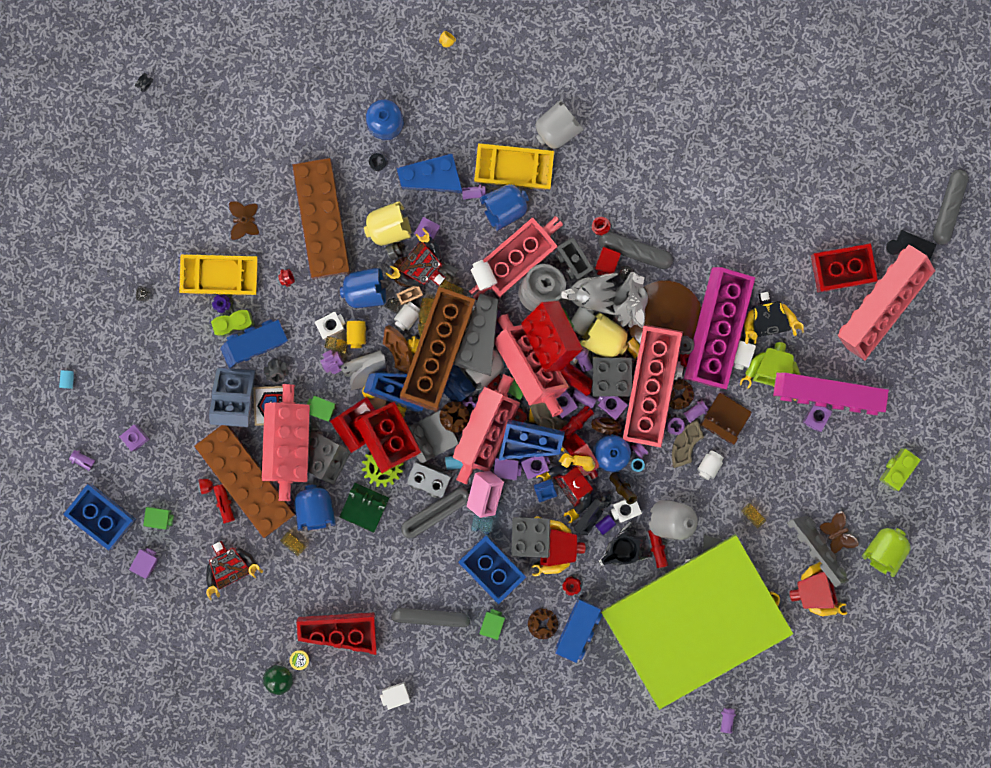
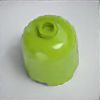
[862,528,911,577]

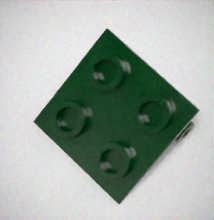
[339,483,389,533]

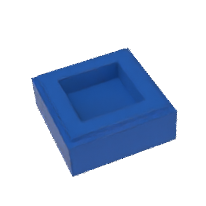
[533,479,557,503]

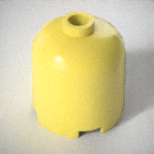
[364,201,412,246]
[580,312,628,358]

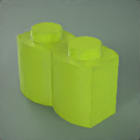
[211,310,254,337]

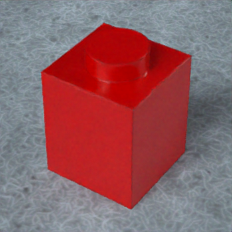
[594,247,621,276]

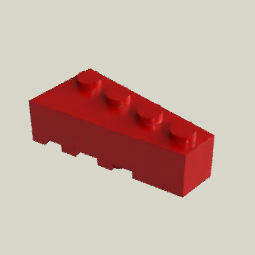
[296,612,377,655]

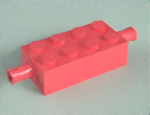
[469,216,563,301]
[494,314,569,417]
[453,374,520,484]
[262,384,310,501]

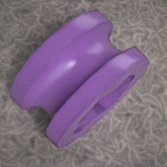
[666,417,685,435]
[630,443,648,459]

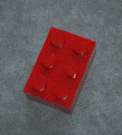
[811,243,878,293]
[521,301,583,372]
[355,401,421,474]

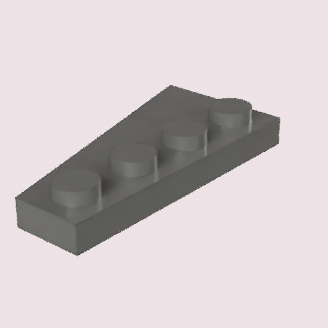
[454,294,498,376]
[787,515,849,587]

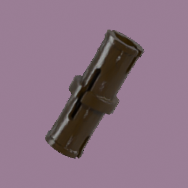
[609,472,638,505]

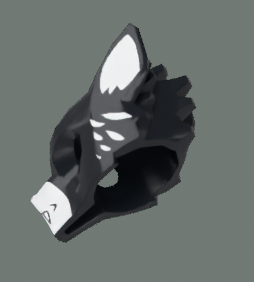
[598,520,652,565]

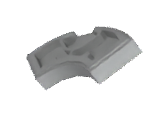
[350,354,387,390]

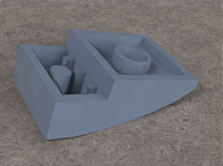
[209,368,255,427]

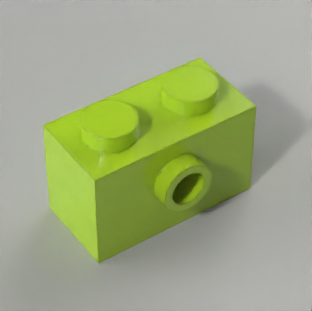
[879,449,921,491]

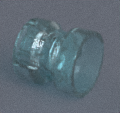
[471,514,494,535]

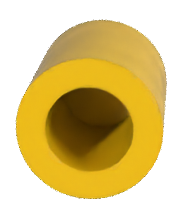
[346,321,366,349]

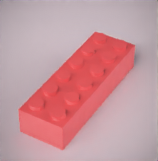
[837,245,935,361]
[623,325,683,447]

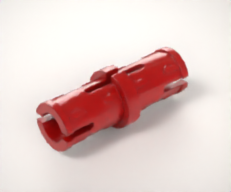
[560,405,594,440]
[212,484,235,524]
[648,530,669,568]

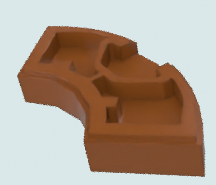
[383,325,413,374]

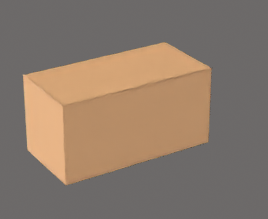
[397,286,423,305]

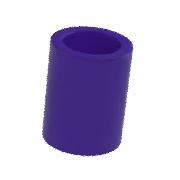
[595,515,616,535]

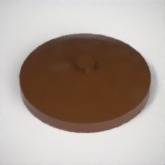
[627,280,702,354]

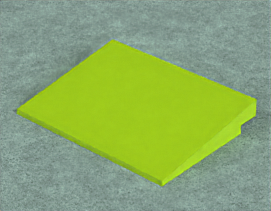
[601,534,793,710]

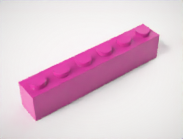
[773,373,889,416]

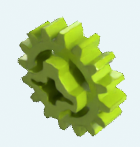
[362,454,403,488]

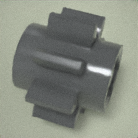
[264,359,288,383]

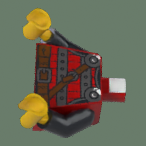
[386,228,446,287]
[536,463,593,523]
[206,541,263,600]

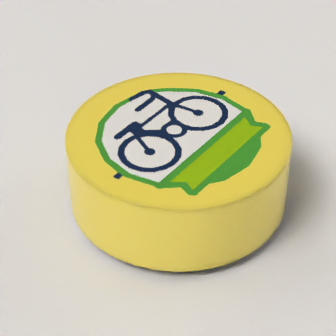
[290,650,309,670]

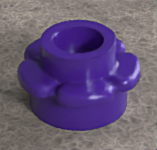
[212,295,231,313]

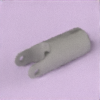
[341,350,382,377]

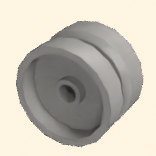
[518,264,566,311]

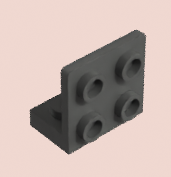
[593,356,632,396]
[408,410,460,464]
[307,431,351,485]
[511,517,551,558]

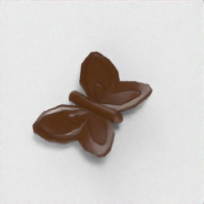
[229,201,259,240]
[819,511,859,554]

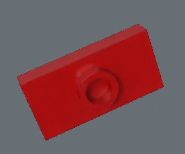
[560,363,593,396]

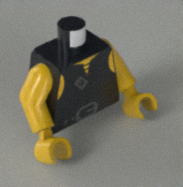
[744,292,804,344]

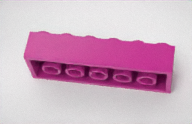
[684,267,755,389]

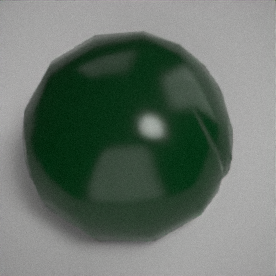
[263,665,293,695]

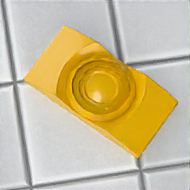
[474,143,554,190]
[179,254,258,295]

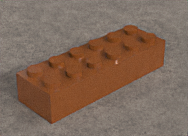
[292,158,351,280]
[400,287,475,412]
[194,425,296,538]

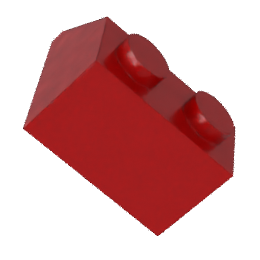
[330,397,375,453]

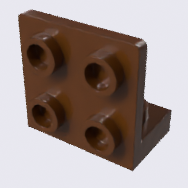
[699,393,752,445]

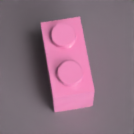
[467,471,504,518]

